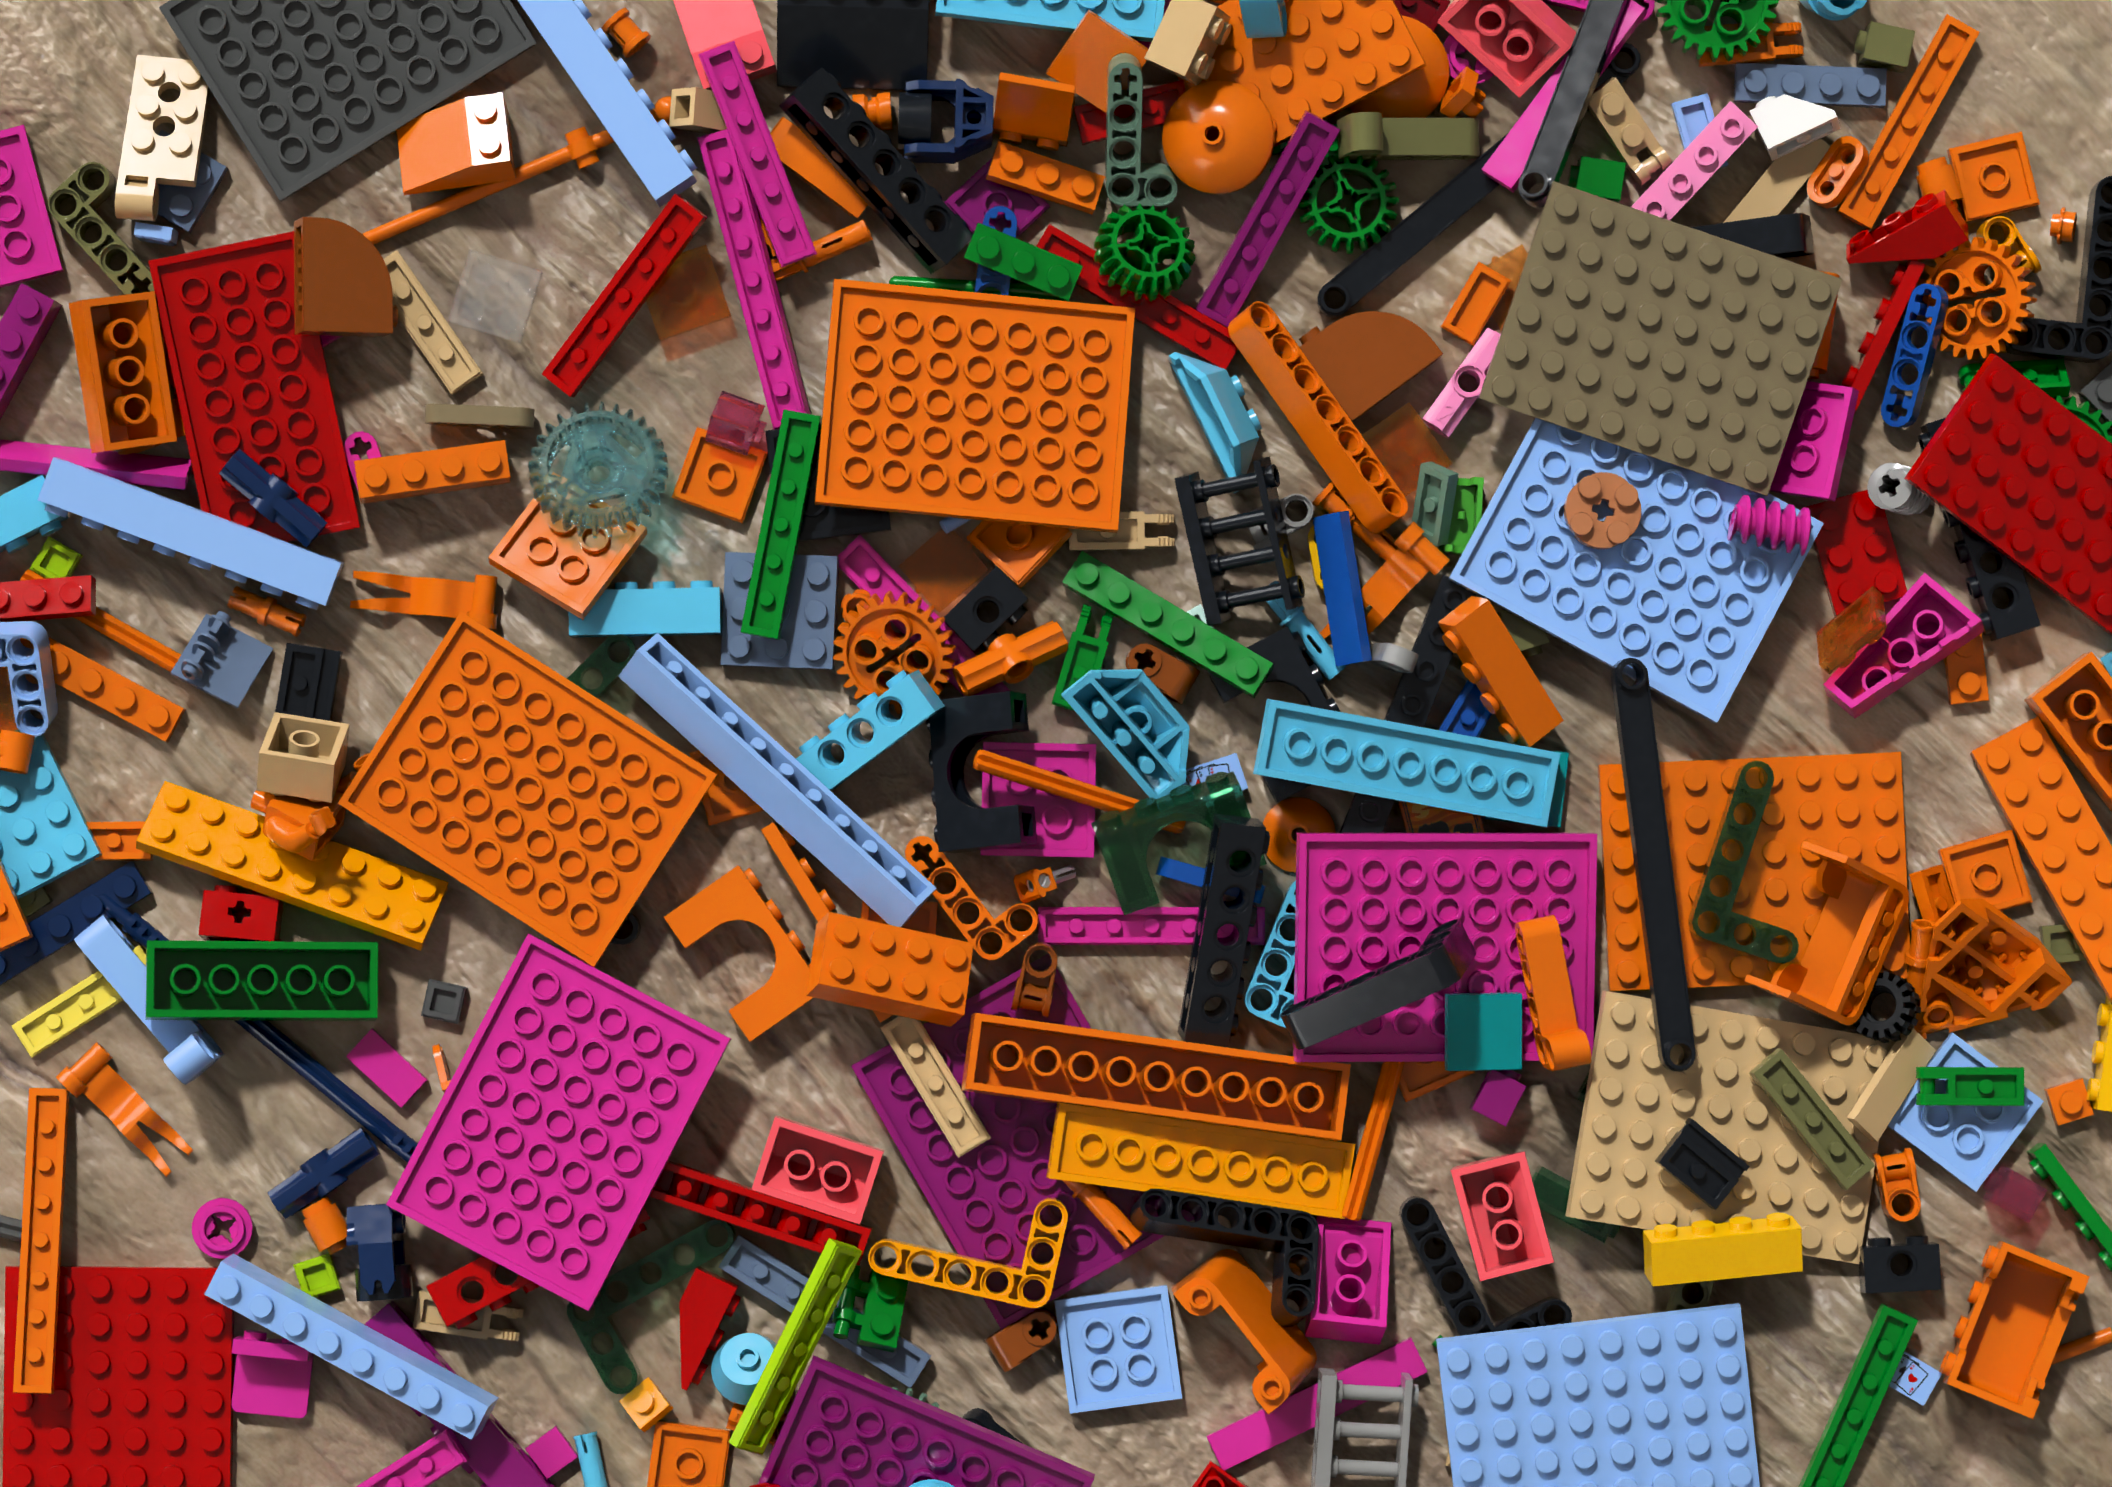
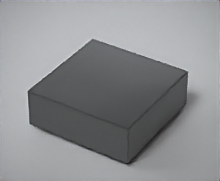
[421,979,467,1024]

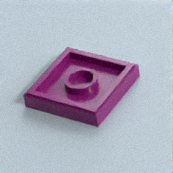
[944,158,1050,238]

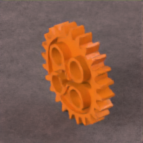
[1917,237,2037,360]
[833,591,956,714]

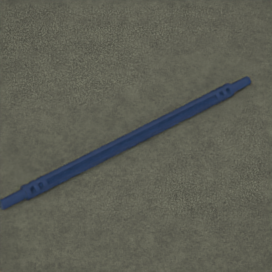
[99,892,418,1163]

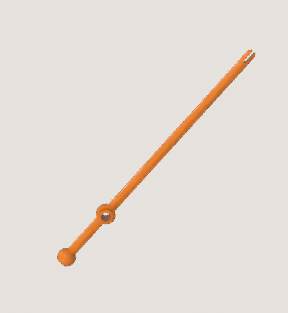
[362,96,671,245]

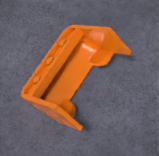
[1744,841,1909,1025]

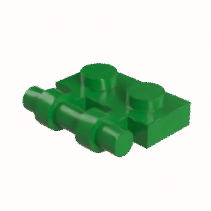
[832,1265,908,1353]

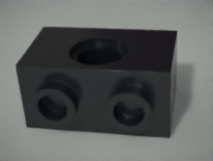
[944,566,1029,653]
[1859,1236,1942,1293]

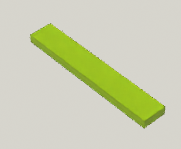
[729,1238,863,1455]

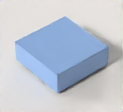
[133,222,179,247]

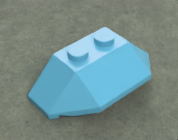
[1168,352,1262,493]
[1061,669,1190,806]

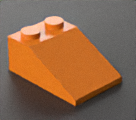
[993,72,1075,151]
[397,92,516,195]

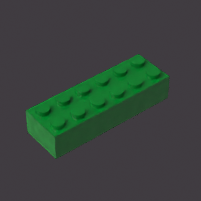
[145,940,378,1021]

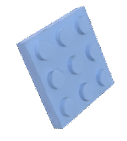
[1888,1033,2044,1192]
[1054,1284,1182,1414]

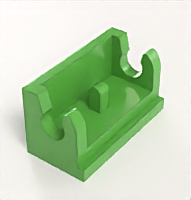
[1439,477,1484,555]

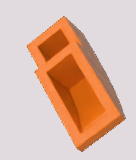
[770,117,868,219]

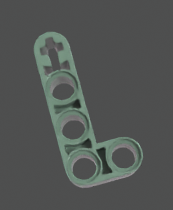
[1105,53,1178,206]

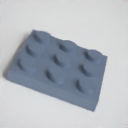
[720,552,839,670]

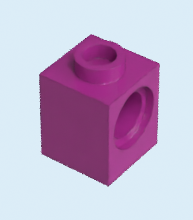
[1469,1070,1526,1127]

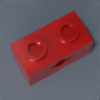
[198,885,284,941]

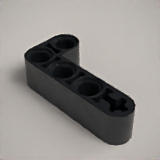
[1691,213,1814,258]

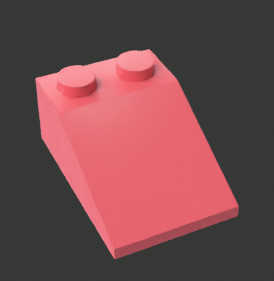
[673,0,777,90]

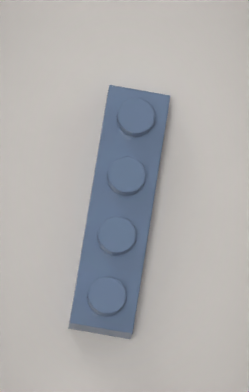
[1734,63,1887,108]

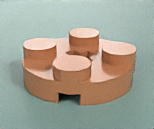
[1564,472,1641,549]

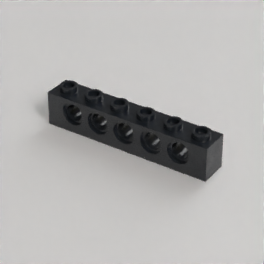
[779,67,973,274]
[1918,418,2041,641]
[1178,814,1270,1047]

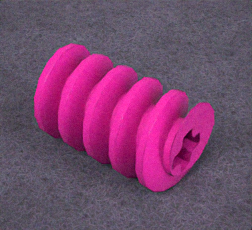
[1727,495,1811,556]

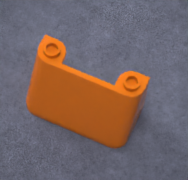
[1171,1249,1317,1414]

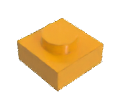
[619,1377,674,1432]

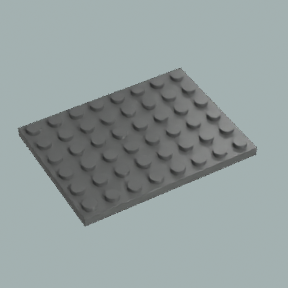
[159,0,537,202]

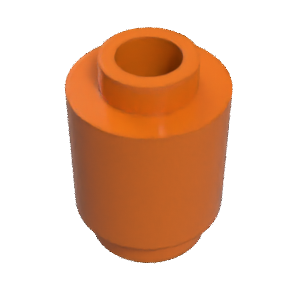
[1916,157,1963,209]
[301,1196,347,1255]

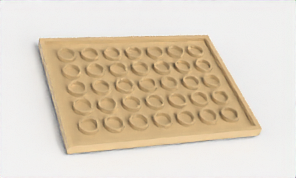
[1565,990,1895,1264]

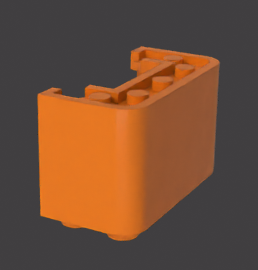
[1939,1241,2090,1419]

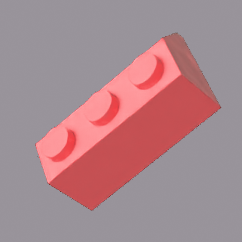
[1437,0,1576,98]
[751,1116,885,1225]
[1451,1151,1554,1281]

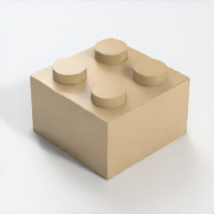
[1144,0,1231,85]
[257,712,349,803]

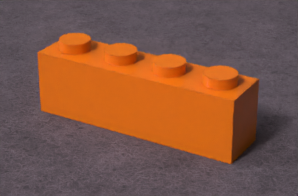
[354,440,511,504]
[1438,596,1564,747]

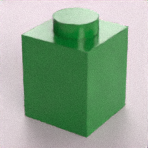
[1567,156,1626,203]

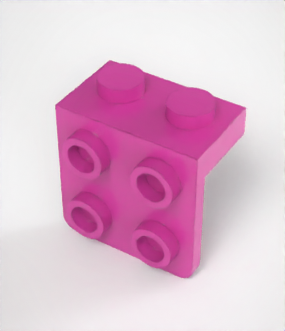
[231,1330,314,1418]

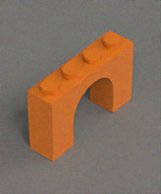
[664,865,814,1042]

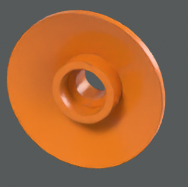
[1263,798,1336,873]

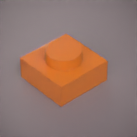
[2044,1078,2094,1126]

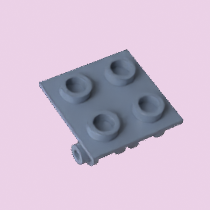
[170,611,273,709]

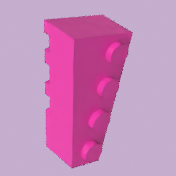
[1823,572,1984,719]

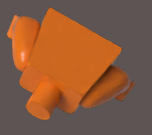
[251,753,369,861]

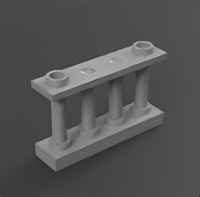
[1310,1368,1419,1487]

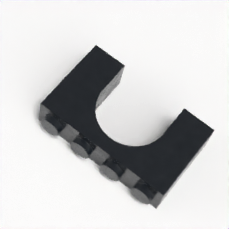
[1206,626,1340,803]
[926,691,1037,853]

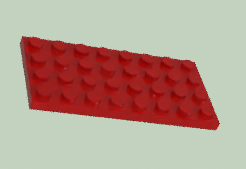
[148,231,361,542]
[1904,353,2112,636]

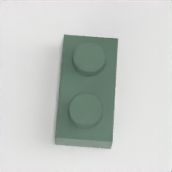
[1412,461,1459,546]

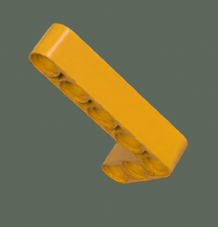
[868,1198,1068,1308]

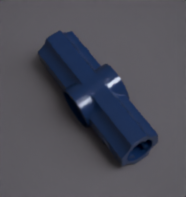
[219,449,328,547]
[267,1127,381,1219]

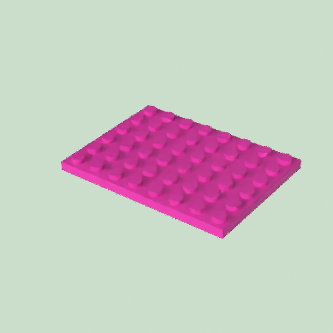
[1293,833,1598,1062]
[386,933,731,1311]

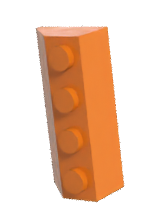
[69,291,177,453]

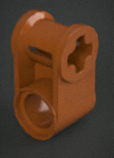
[1125,643,1200,705]
[1011,942,1058,1018]
[984,1309,1058,1373]

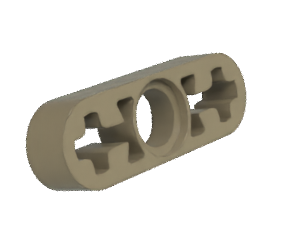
[425,404,535,429]

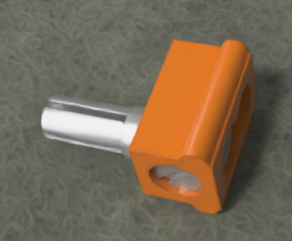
[1013,865,1076,904]

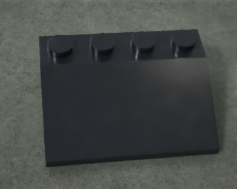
[777,0,930,91]

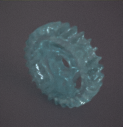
[528,401,669,539]

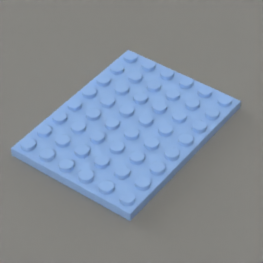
[1448,418,1824,724]
[1436,1303,1760,1487]

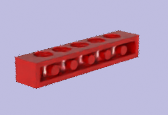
[650,1160,872,1266]
[426,1207,650,1330]

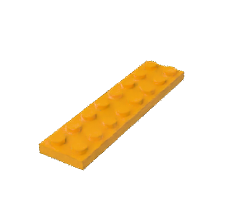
[136,781,449,951]
[1046,1102,1355,1219]

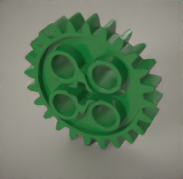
[1654,0,1779,62]

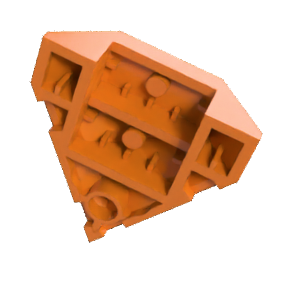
[1914,898,2072,1039]

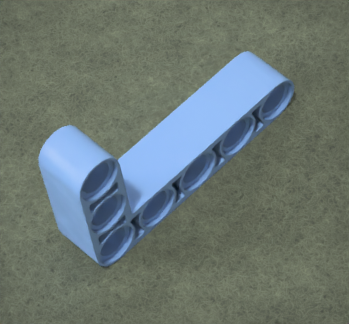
[0,621,58,737]
[74,914,224,1085]

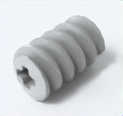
[1867,463,1932,515]

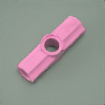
[1422,328,1500,439]

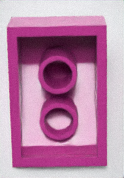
[1305,1215,1392,1345]

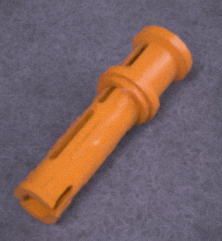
[1312,481,1398,561]

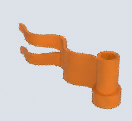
[1320,521,1450,639]
[350,571,498,630]
[56,1042,193,1177]

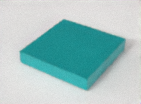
[1445,992,1522,1071]

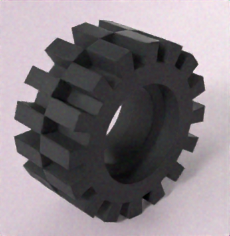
[1852,971,1921,1043]

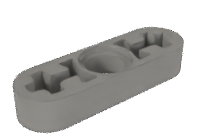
[1368,643,1419,673]

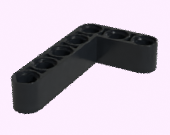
[2004,176,2112,363]
[1280,919,1477,1050]
[1130,1189,1319,1327]
[1399,1196,1572,1336]

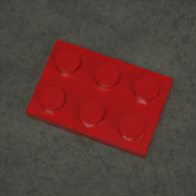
[1806,490,1907,616]

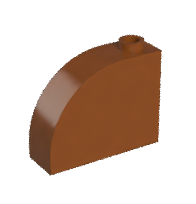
[294,217,398,337]
[1299,311,1443,422]

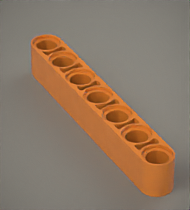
[1228,301,1408,534]

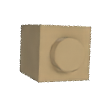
[669,87,727,134]

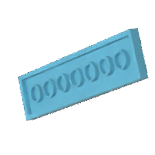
[1253,699,1561,828]

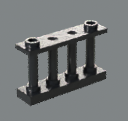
[1174,456,1305,626]

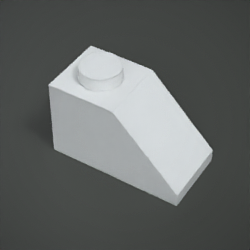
[1750,94,1841,161]

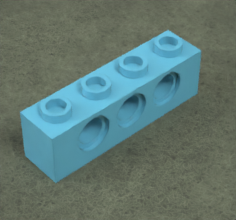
[796,669,945,791]

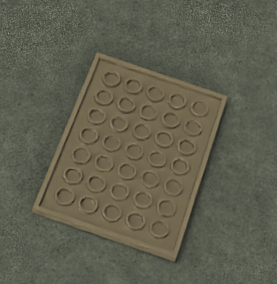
[1478,181,1842,496]

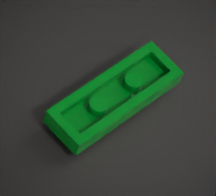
[964,222,1083,301]

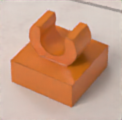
[1440,66,1486,118]

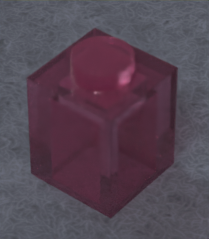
[705,391,767,456]
[1983,1166,2047,1223]

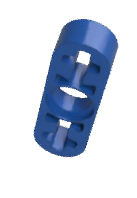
[1156,856,1266,904]

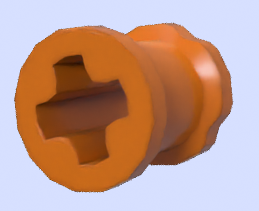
[601,8,651,58]

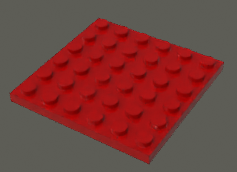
[2,1266,234,1487]

